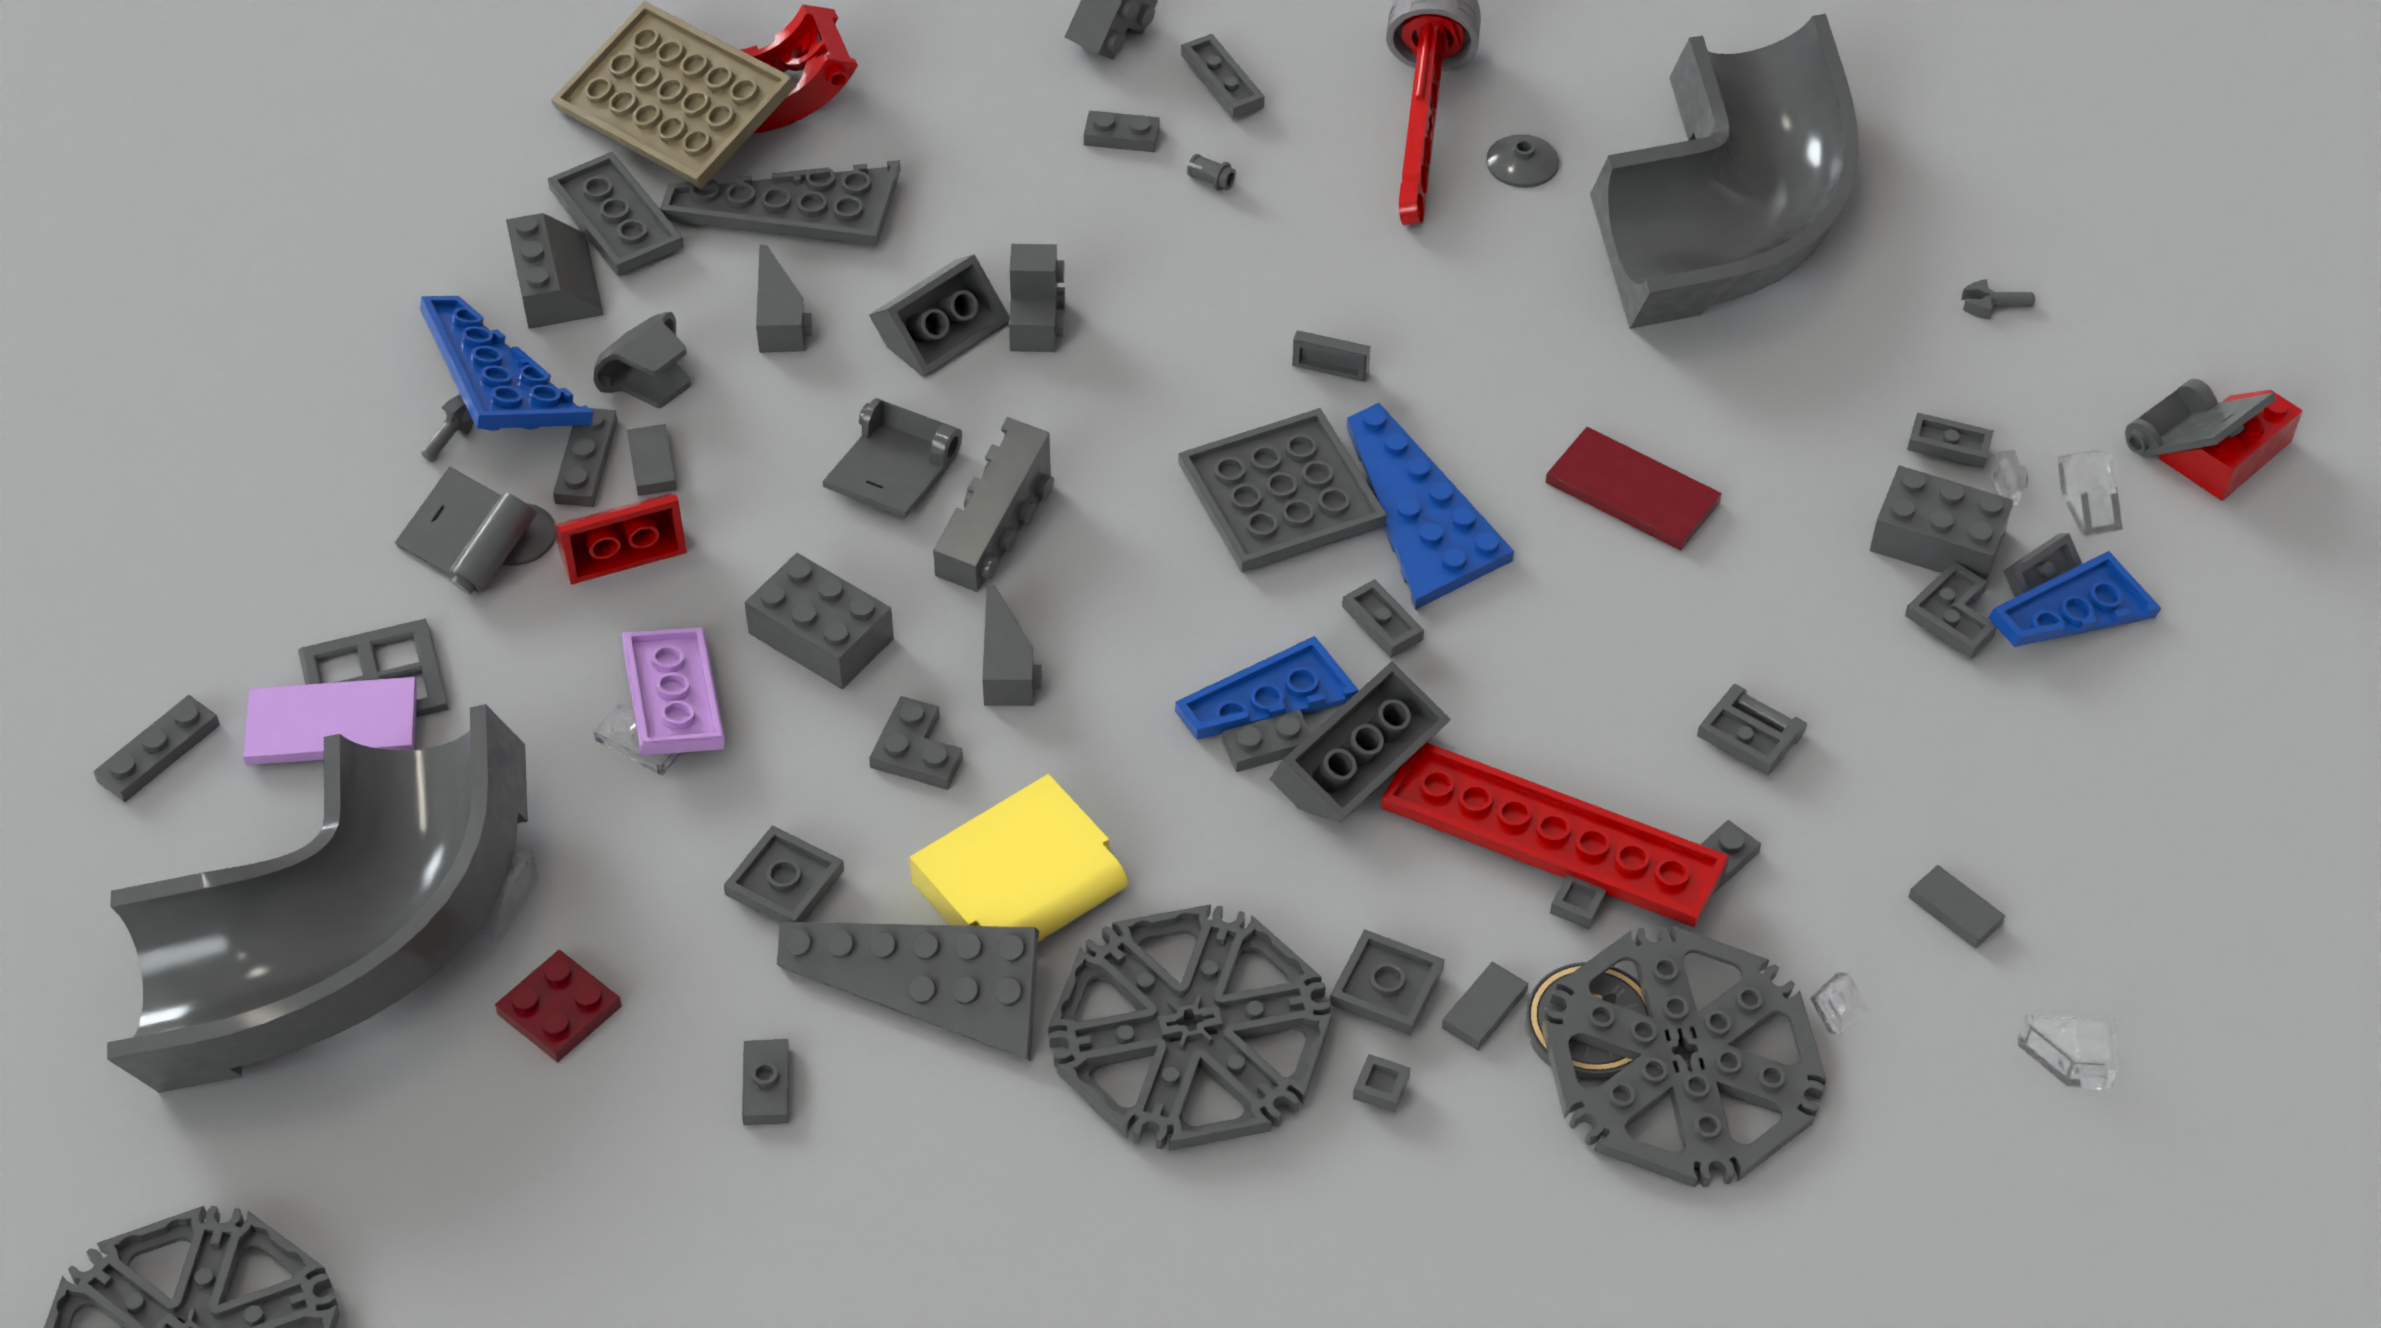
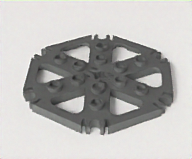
[1048,904,1332,1151]
[1542,925,1826,1187]
[44,1206,340,1328]

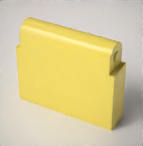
[909,774,1128,942]

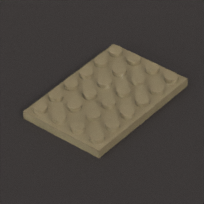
[551,1,796,189]

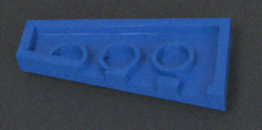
[1988,551,2161,647]
[1175,636,1359,740]

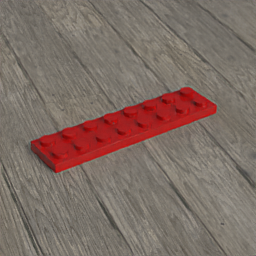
[1381,743,1729,928]

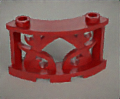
[741,4,858,133]

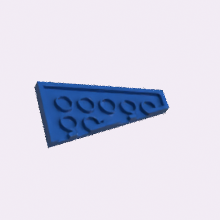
[420,296,593,431]
[1347,403,1514,610]

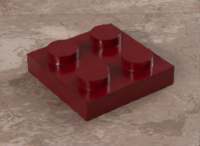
[494,949,622,1063]

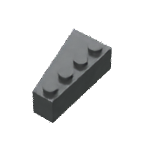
[933,417,1054,592]

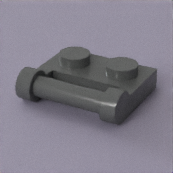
[1697,684,1807,776]

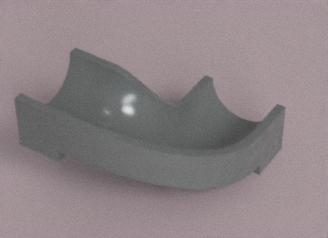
[1590,13,1858,329]
[107,704,528,1093]

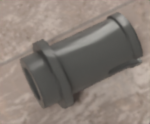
[1187,154,1236,191]

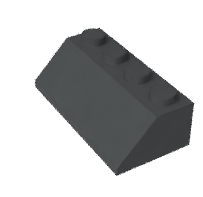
[1270,661,1451,823]

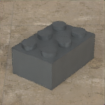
[1869,465,2014,581]
[744,553,894,690]

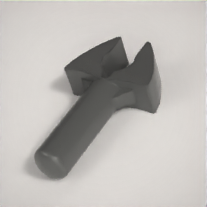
[1961,279,2035,319]
[421,394,474,461]

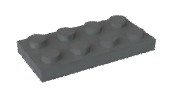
[548,151,684,276]

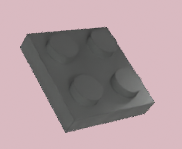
[724,825,844,922]
[1330,929,1445,1036]

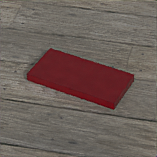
[1545,427,1722,551]

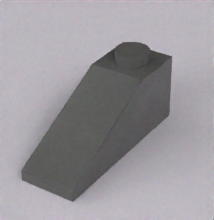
[756,245,812,352]
[982,585,1042,706]

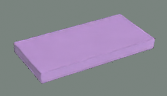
[622,627,725,756]
[243,677,418,765]

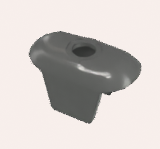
[593,312,691,408]

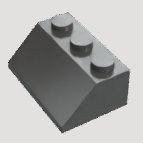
[506,213,603,329]
[869,254,1009,376]

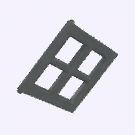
[298,618,449,717]

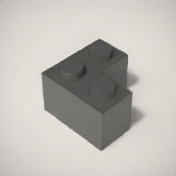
[1064,0,1158,60]
[1009,244,1065,352]

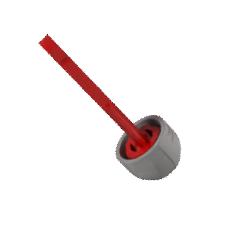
[1386,0,1481,225]

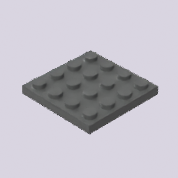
[1178,408,1387,572]

